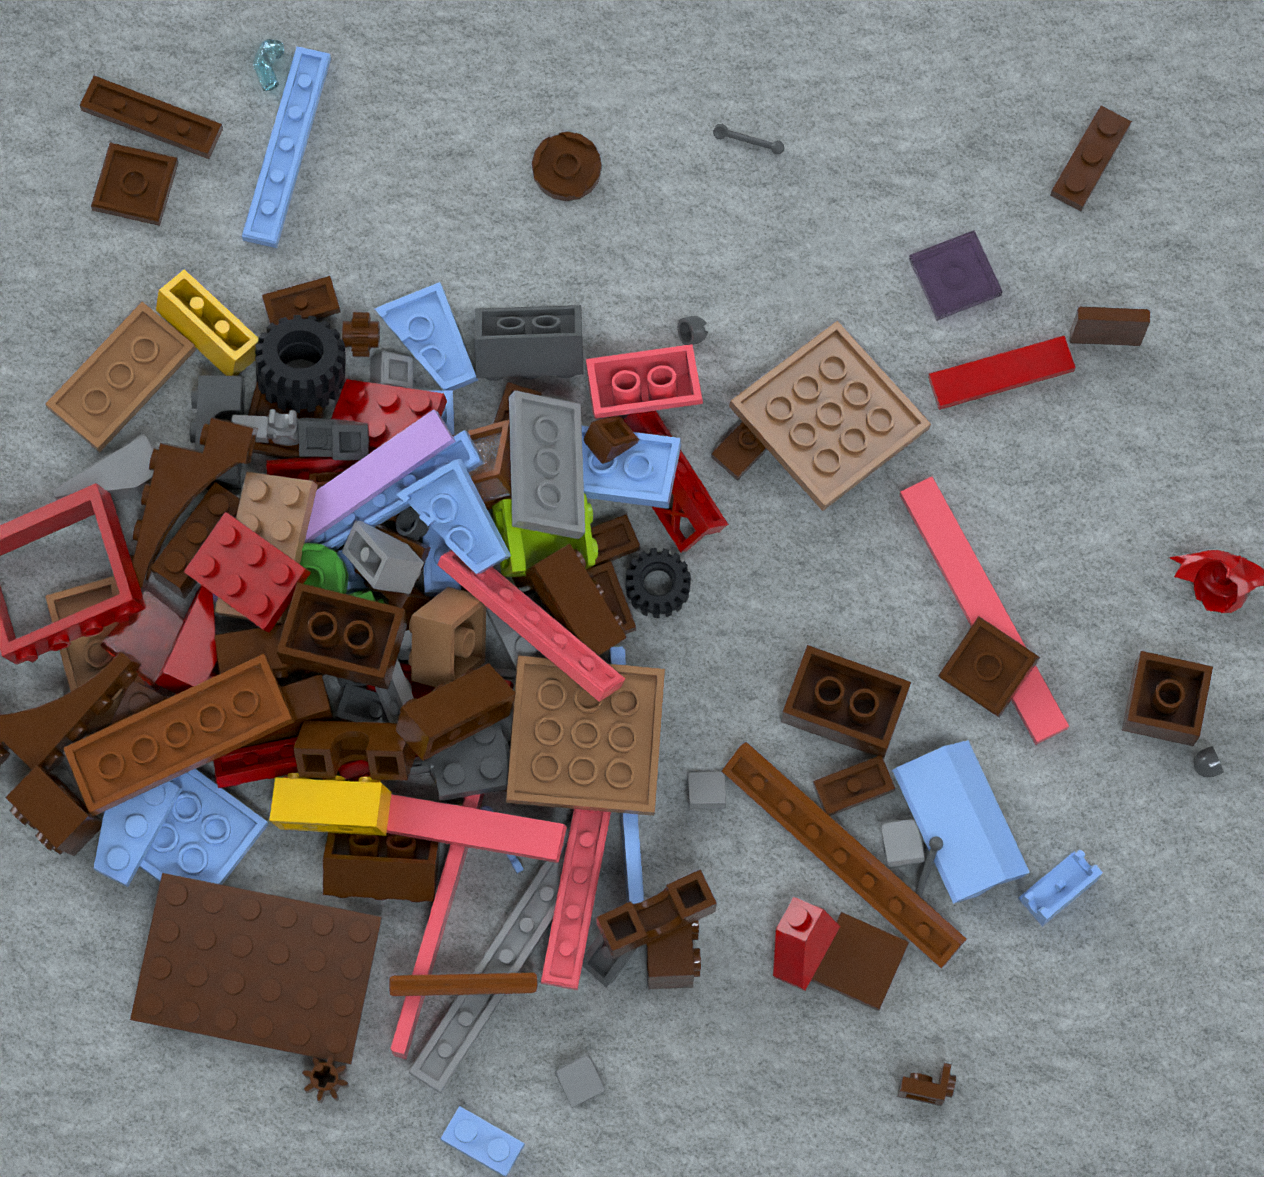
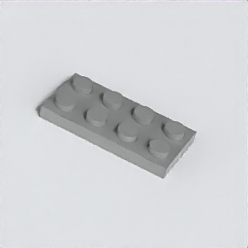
[509,391,585,539]

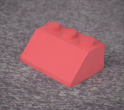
[586,344,703,419]

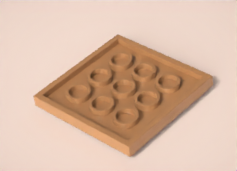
[729,321,931,511]
[506,656,665,816]

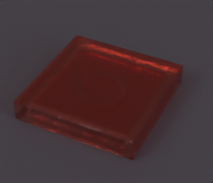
[100,590,184,691]

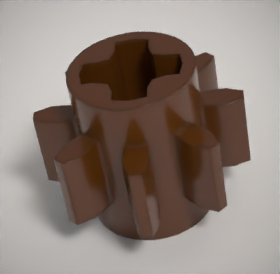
[342,312,380,357]
[302,1055,349,1103]

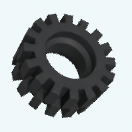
[626,548,691,618]

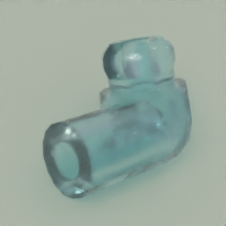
[253,39,284,91]

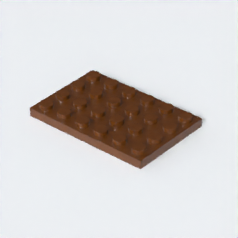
[130,873,382,1065]

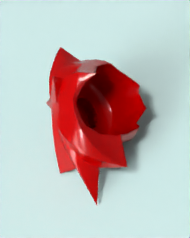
[1168,550,1264,613]

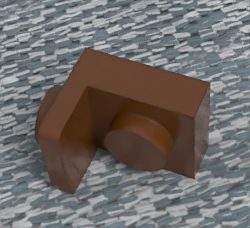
[897,1063,956,1106]

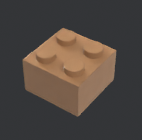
[409,587,486,687]

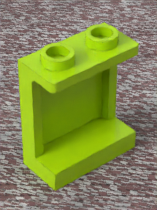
[492,493,598,578]

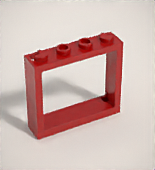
[0,483,147,665]

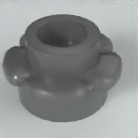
[396,507,429,541]

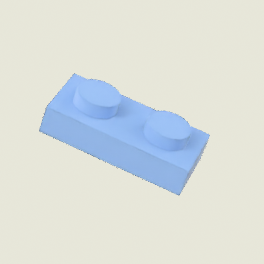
[440,1106,525,1177]

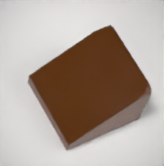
[583,415,639,464]

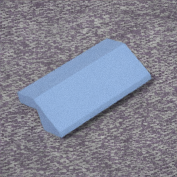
[892,740,1030,904]

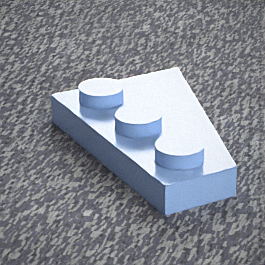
[374,282,479,391]
[396,459,511,574]

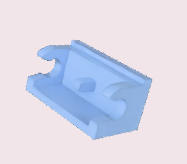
[1018,850,1103,927]

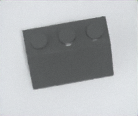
[475,305,584,381]

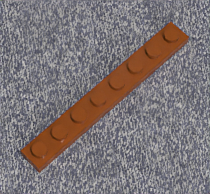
[722,742,967,968]

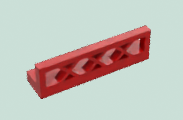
[624,410,729,553]

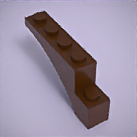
[130,418,258,589]
[0,651,142,771]

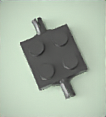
[409,721,510,801]

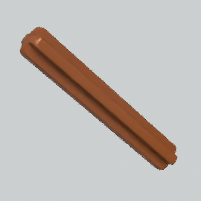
[389,973,538,996]

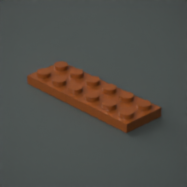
[63,654,295,816]

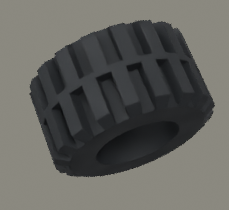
[255,315,346,413]

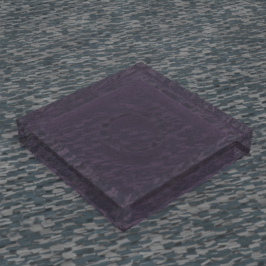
[909,230,1003,321]

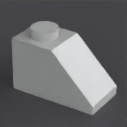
[342,520,424,594]

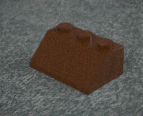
[323,832,440,903]

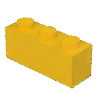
[156,269,258,376]
[269,773,392,836]

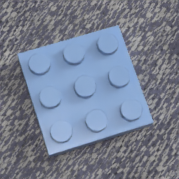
[140,769,269,885]

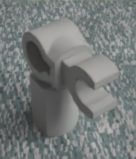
[232,409,300,446]

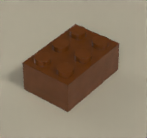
[276,582,408,690]
[781,645,911,759]

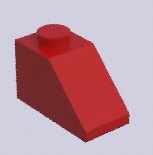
[773,897,840,991]

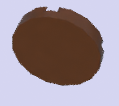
[532,131,602,201]

